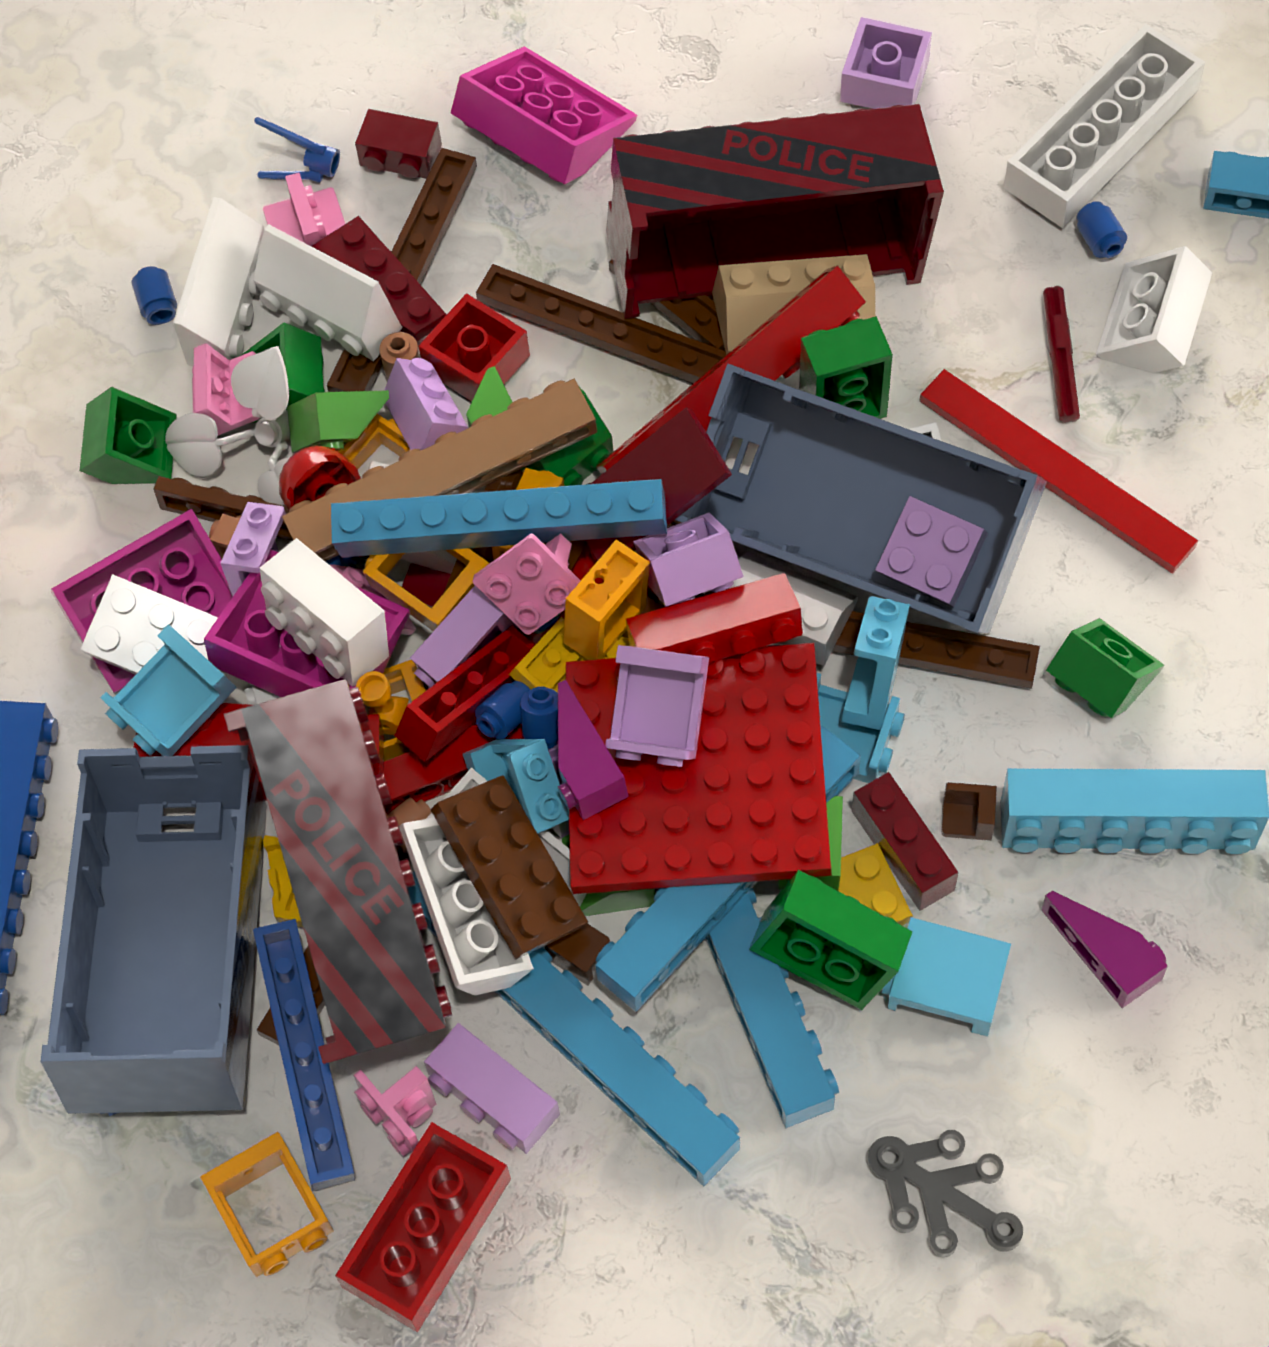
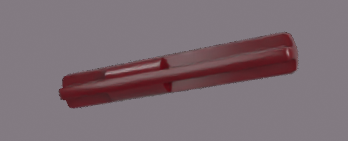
[1043,286,1080,423]

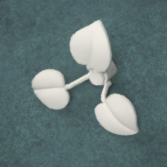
[165,346,290,506]

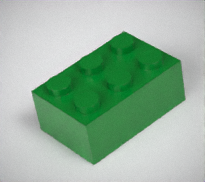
[799,316,893,419]
[749,870,913,1010]

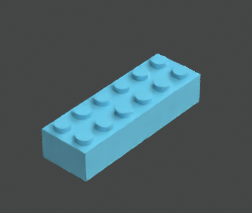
[1000,768,1269,854]

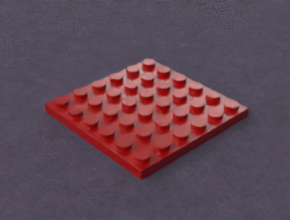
[566,643,832,894]

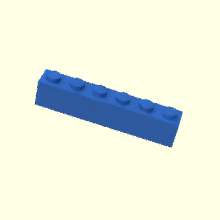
[253,919,355,1191]

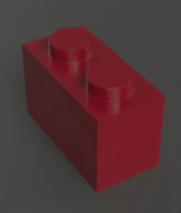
[355,109,442,179]

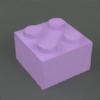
[840,17,932,109]
[875,496,988,607]
[633,513,744,607]

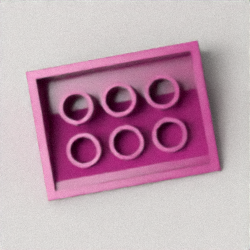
[450,46,638,184]
[51,509,232,693]
[204,549,410,708]

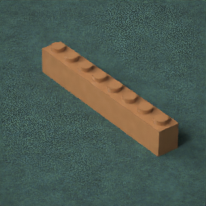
[282,378,597,561]

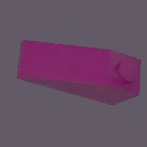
[557,680,629,820]
[1041,890,1168,1008]

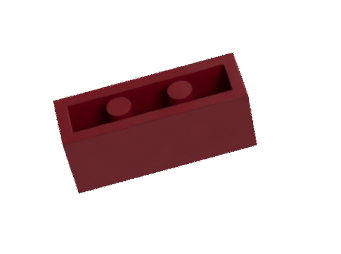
[852,772,959,911]

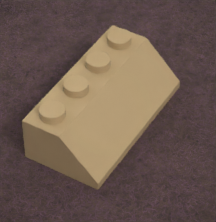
[712,254,876,355]

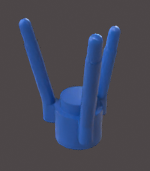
[254,117,340,183]

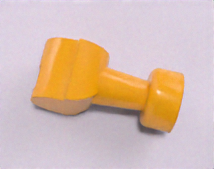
[356,671,409,735]

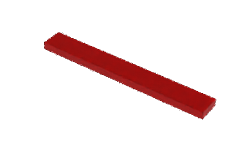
[920,369,1198,574]

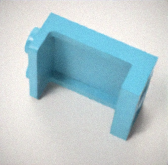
[841,596,910,730]
[100,624,237,756]
[817,673,905,783]
[463,739,569,833]
[882,917,1011,1037]

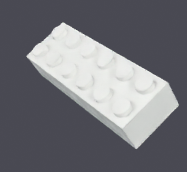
[1004,24,1205,228]

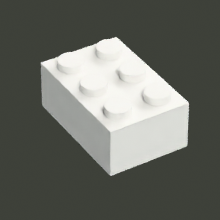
[259,538,389,687]
[80,574,218,674]

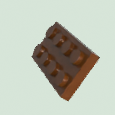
[430,775,588,959]

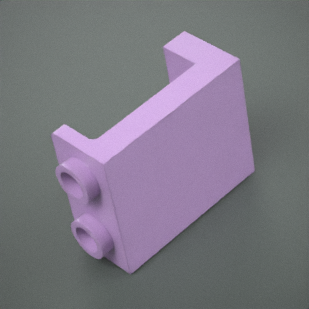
[220,502,286,597]
[605,645,709,767]

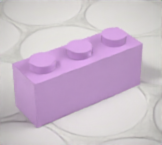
[384,358,468,451]
[424,1023,560,1154]

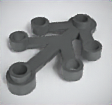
[868,1130,1023,1257]

